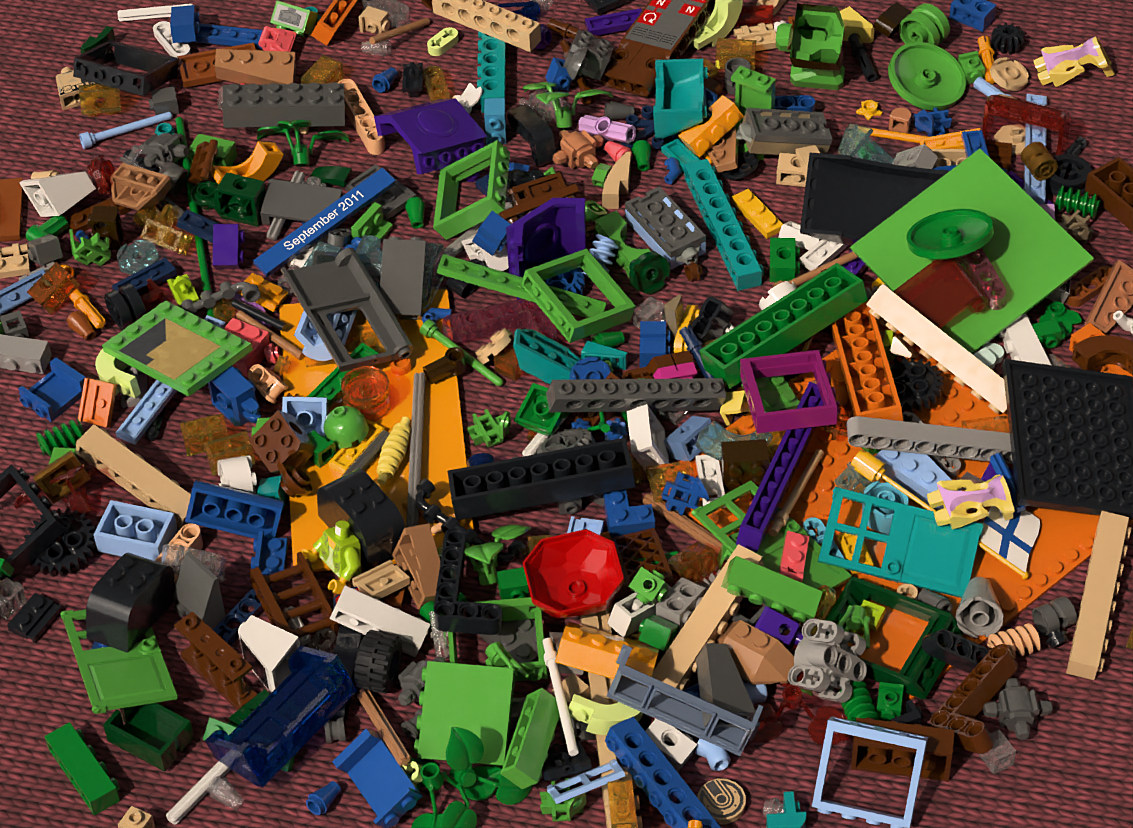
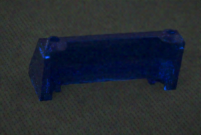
[205,646,357,788]

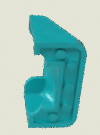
[653,59,708,139]

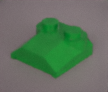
[514,383,571,435]

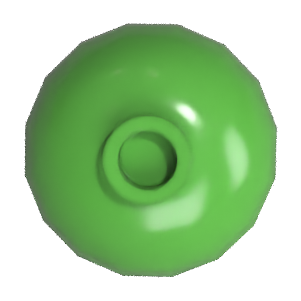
[323,406,369,449]

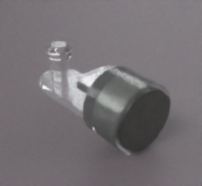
[119,145,188,196]

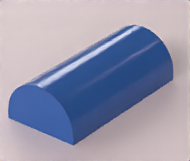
[185,480,284,539]

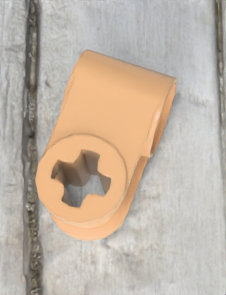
[248,364,289,404]

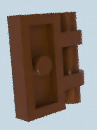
[187,139,218,185]

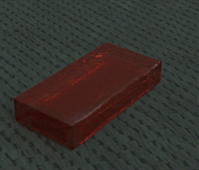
[734,5,774,27]

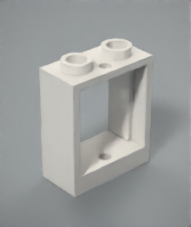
[627,404,670,477]

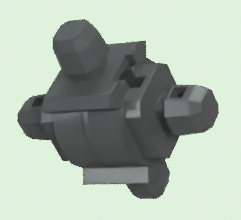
[139,133,189,167]
[396,657,447,706]
[983,678,1052,740]

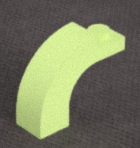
[690,0,743,50]
[95,349,141,398]
[568,694,643,735]

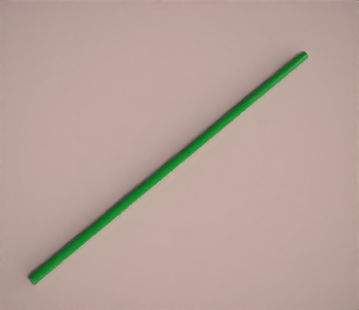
[175,117,216,318]

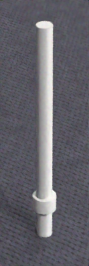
[542,638,578,756]

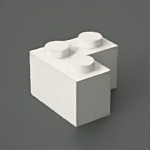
[461,233,509,271]

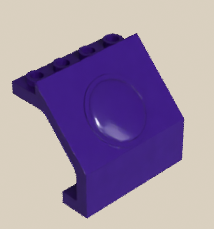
[374,98,488,174]
[506,198,587,302]

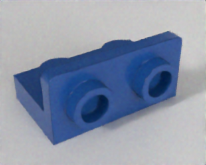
[251,530,288,580]

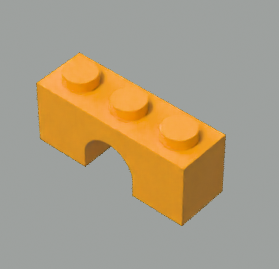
[679,95,744,158]

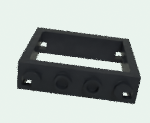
[73,40,179,96]
[0,464,67,585]

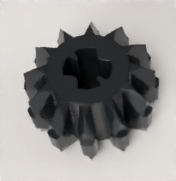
[991,22,1024,55]

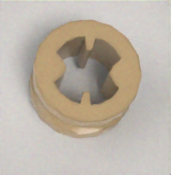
[897,584,918,600]

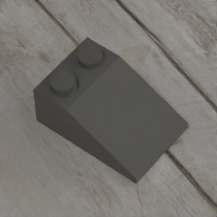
[173,551,226,630]

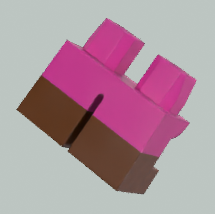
[646,351,697,379]

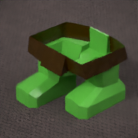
[776,3,845,90]

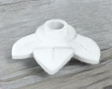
[452,83,482,114]

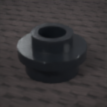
[1045,629,1069,649]

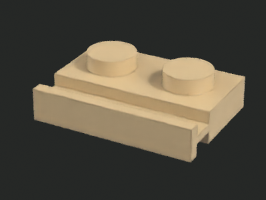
[352,560,410,600]

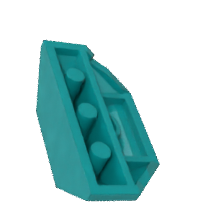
[513,329,581,384]

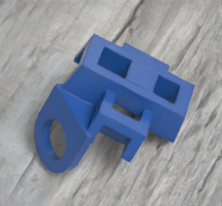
[913,107,952,137]
[661,472,710,515]

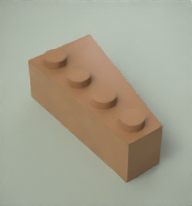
[215,49,296,84]

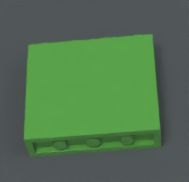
[414,661,516,767]

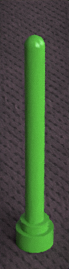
[420,319,503,386]

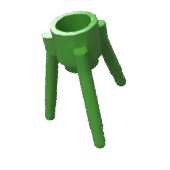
[838,605,871,649]
[485,642,529,678]

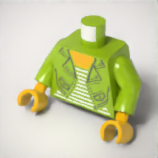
[301,520,361,594]

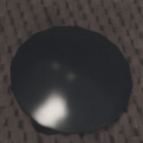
[720,151,758,180]

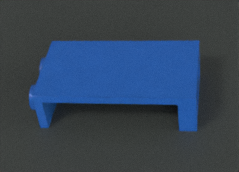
[332,728,423,828]

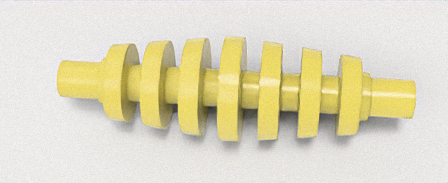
[377,417,411,485]

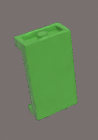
[731,66,776,129]

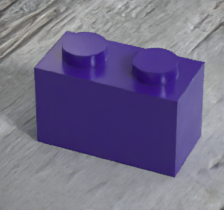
[213,224,245,270]

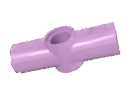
[578,115,636,143]

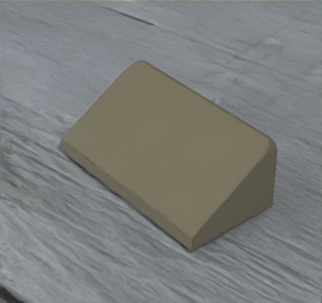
[664,294,684,340]

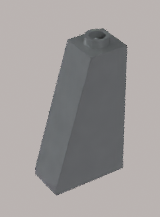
[696,643,756,727]

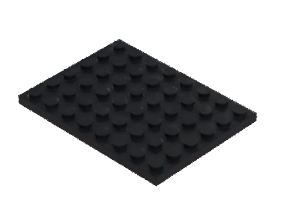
[1002,359,1133,520]

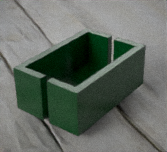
[103,703,194,772]

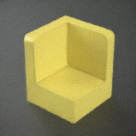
[720,391,750,426]

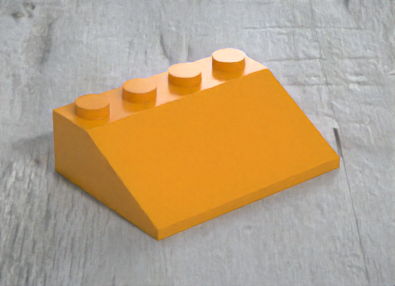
[555,621,659,687]

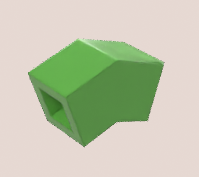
[592,163,612,187]

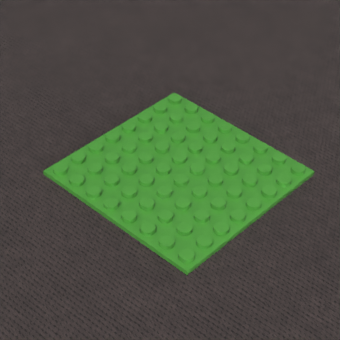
[850,149,1094,354]

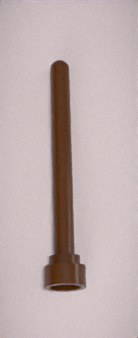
[560,40,596,105]

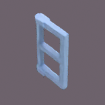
[547,759,625,804]

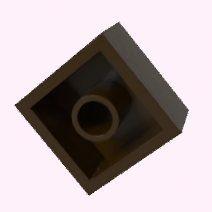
[721,439,769,491]

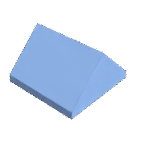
[282,396,329,437]

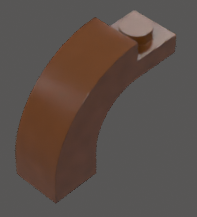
[1072,335,1133,376]

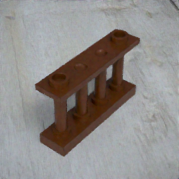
[499,183,596,239]
[250,552,340,638]
[174,611,258,710]

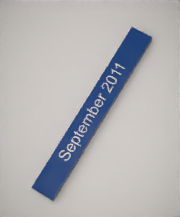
[253,167,396,277]

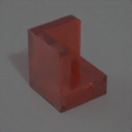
[140,278,165,313]

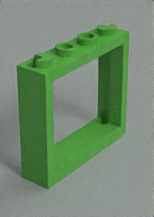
[433,140,510,240]
[521,249,635,343]
[448,597,547,682]

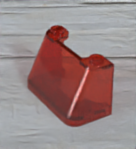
[893,258,989,355]

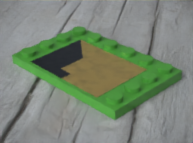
[102,301,253,396]

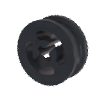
[1046,154,1091,196]

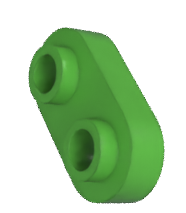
[585,201,607,222]

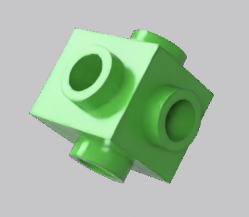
[628,567,668,605]

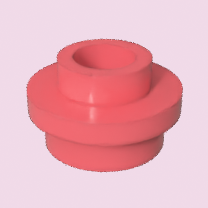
[264,343,282,364]

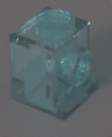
[834,461,873,493]

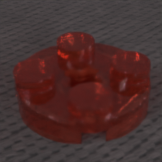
[87,154,116,195]

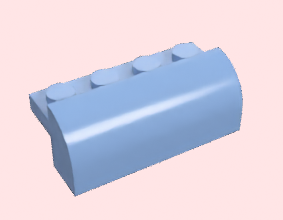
[294,309,358,361]

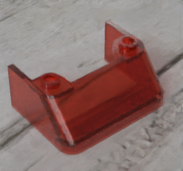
[982,94,1071,156]

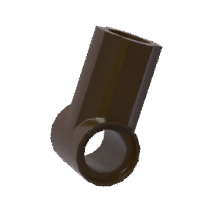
[422,347,466,384]

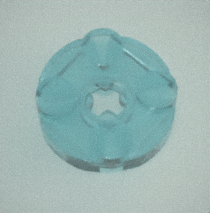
[117,240,160,275]

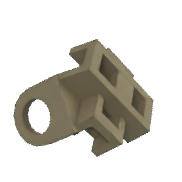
[1056,210,1094,246]

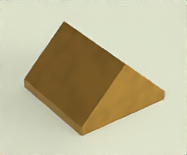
[33,450,91,504]

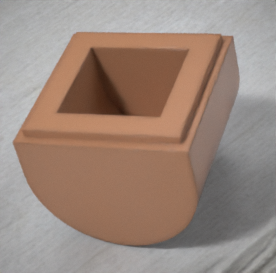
[889,107,911,133]

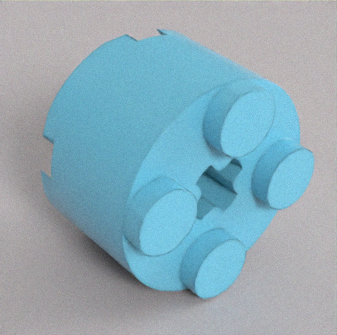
[861,481,909,535]

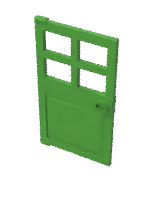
[691,481,852,595]
[60,609,177,714]

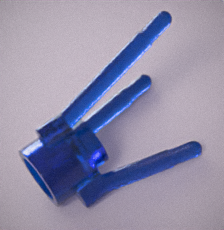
[498,0,541,21]

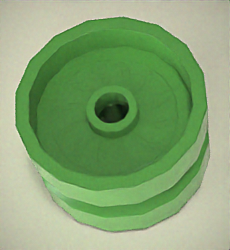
[899,3,950,46]

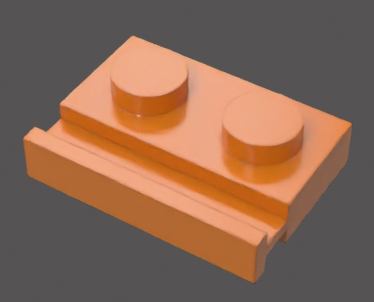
[78,378,117,427]

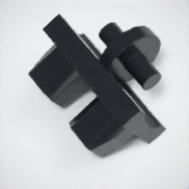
[402,62,423,98]

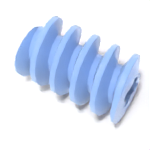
[581,234,619,278]

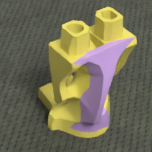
[1034,36,1115,87]
[927,474,1015,530]

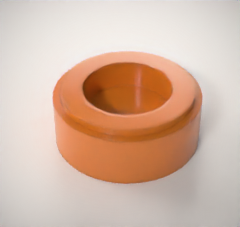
[390,357,412,375]

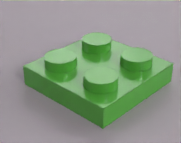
[741,375,800,412]

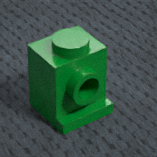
[1031,319,1065,349]
[307,430,336,468]
[876,682,904,721]

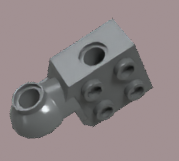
[563,29,614,80]

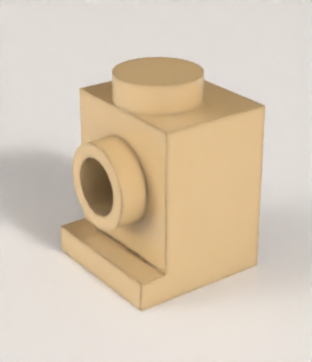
[358,6,390,35]

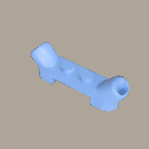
[695,681,768,771]

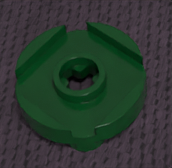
[629,251,670,294]

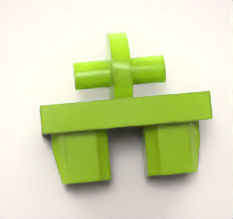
[167,274,199,308]

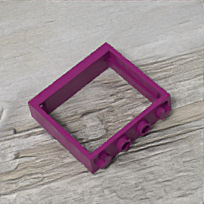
[740,350,840,433]

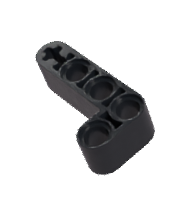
[506,104,556,167]

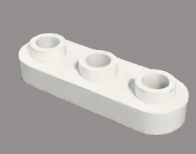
[153,21,191,58]

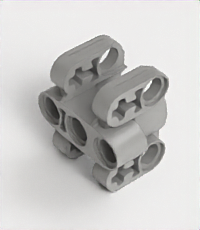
[788,619,867,703]

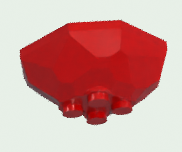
[523,529,625,618]

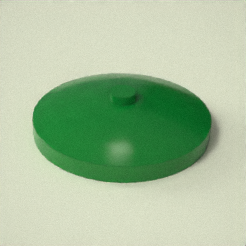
[906,209,994,259]

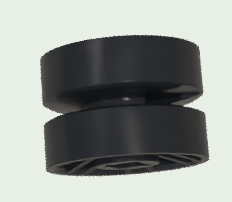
[104,283,147,329]

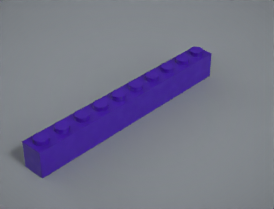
[736,382,824,552]

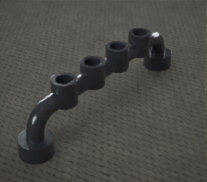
[415,479,528,562]

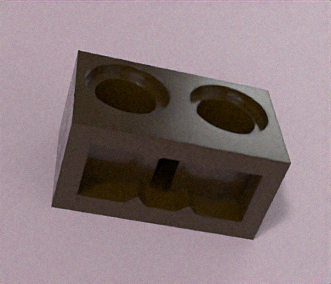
[88,206,124,251]

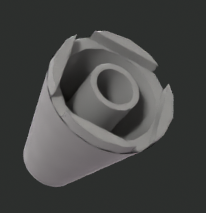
[956,577,1004,638]

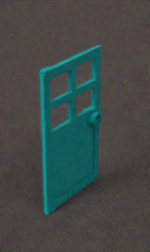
[818,486,984,598]

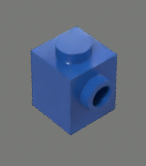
[545,57,572,91]

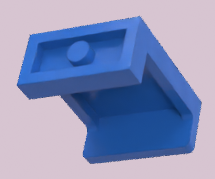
[18,357,86,422]

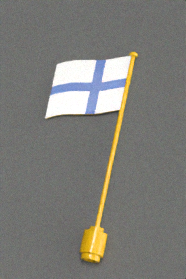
[851,450,1040,580]

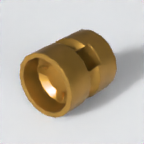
[1020,142,1058,181]

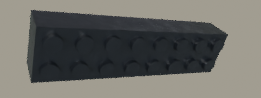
[448,437,635,520]

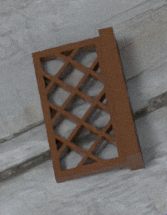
[600,528,674,600]

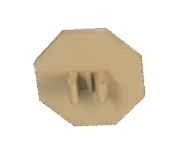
[994,124,1025,156]

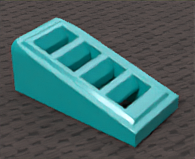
[581,341,628,370]

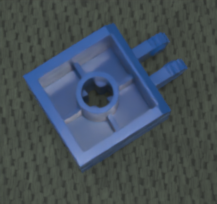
[208,366,261,426]

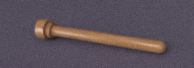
[772,251,859,287]

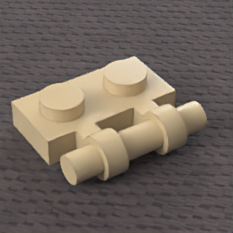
[733,23,777,53]
[0,243,30,279]

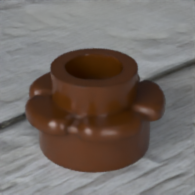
[684,261,703,281]

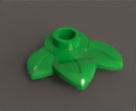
[1039,301,1082,337]

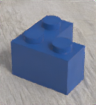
[603,489,655,540]

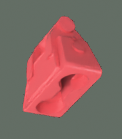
[258,26,296,52]

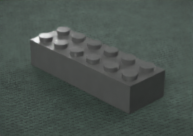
[223,82,345,128]

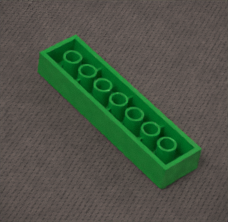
[699,263,868,389]

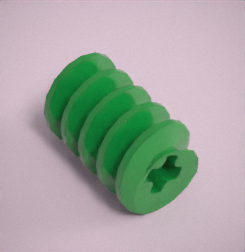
[1055,185,1101,220]
[36,418,84,457]
[839,681,879,722]

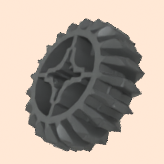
[536,427,595,454]

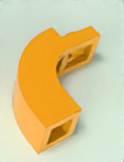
[210,141,284,184]

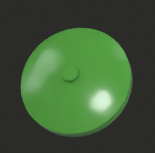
[888,42,966,111]

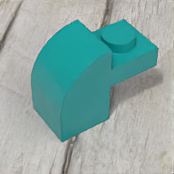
[766,791,806,828]

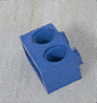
[949,0,996,32]

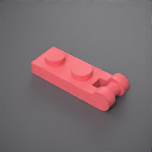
[779,531,809,583]

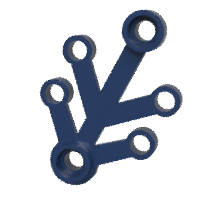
[621,106,679,152]

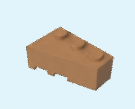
[392,523,441,610]

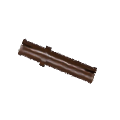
[547,18,604,39]

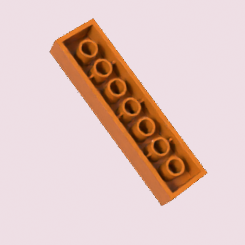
[830,299,903,421]

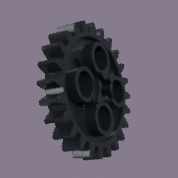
[889,357,944,413]
[24,508,97,577]

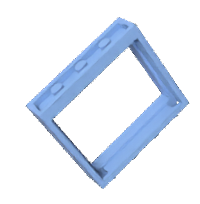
[812,717,928,828]

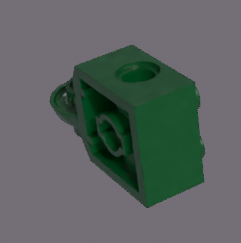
[190,173,266,227]

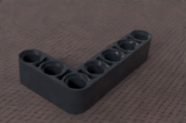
[434,528,502,635]

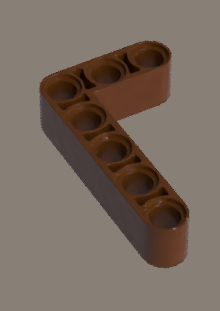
[930,644,1018,754]

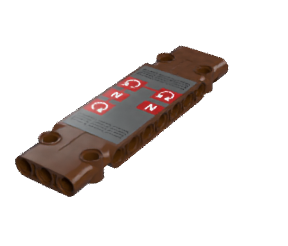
[600,0,715,97]

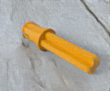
[978,36,996,85]
[66,286,106,329]

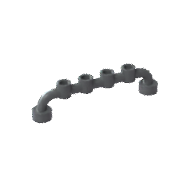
[181,281,261,315]

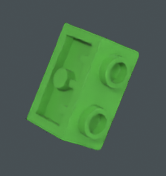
[351,202,393,252]

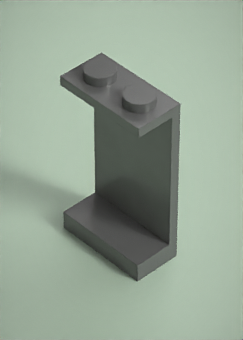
[260,179,343,230]
[380,236,428,320]

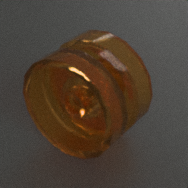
[341,366,391,421]

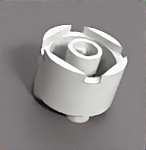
[217,455,257,494]

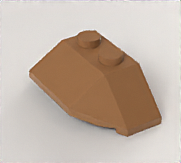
[110,163,171,211]
[715,620,794,685]

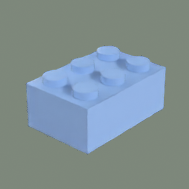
[94,500,178,561]

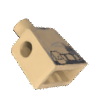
[56,67,99,111]

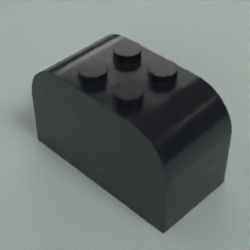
[317,469,405,571]
[86,552,174,653]

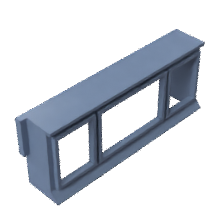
[606,644,763,756]

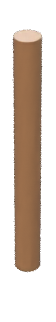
[369,18,430,45]
[236,310,305,360]

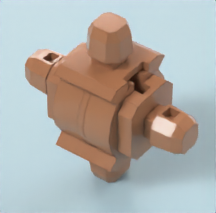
[553,129,604,169]

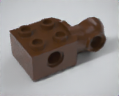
[248,410,315,498]

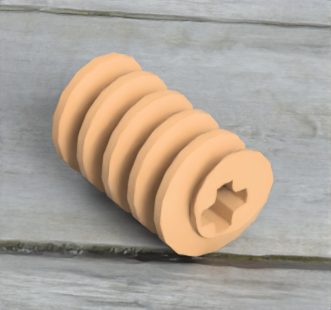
[987,623,1040,658]

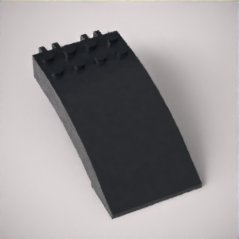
[800,153,949,246]

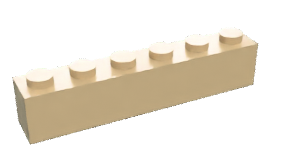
[75,424,191,529]

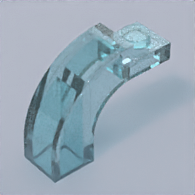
[695,421,773,461]

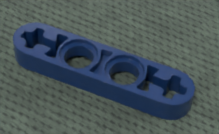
[213,585,273,646]

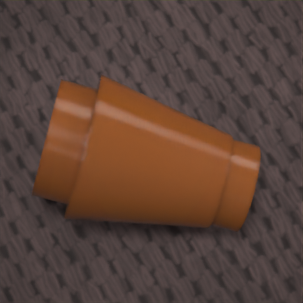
[67,311,96,341]

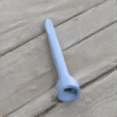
[79,112,173,149]

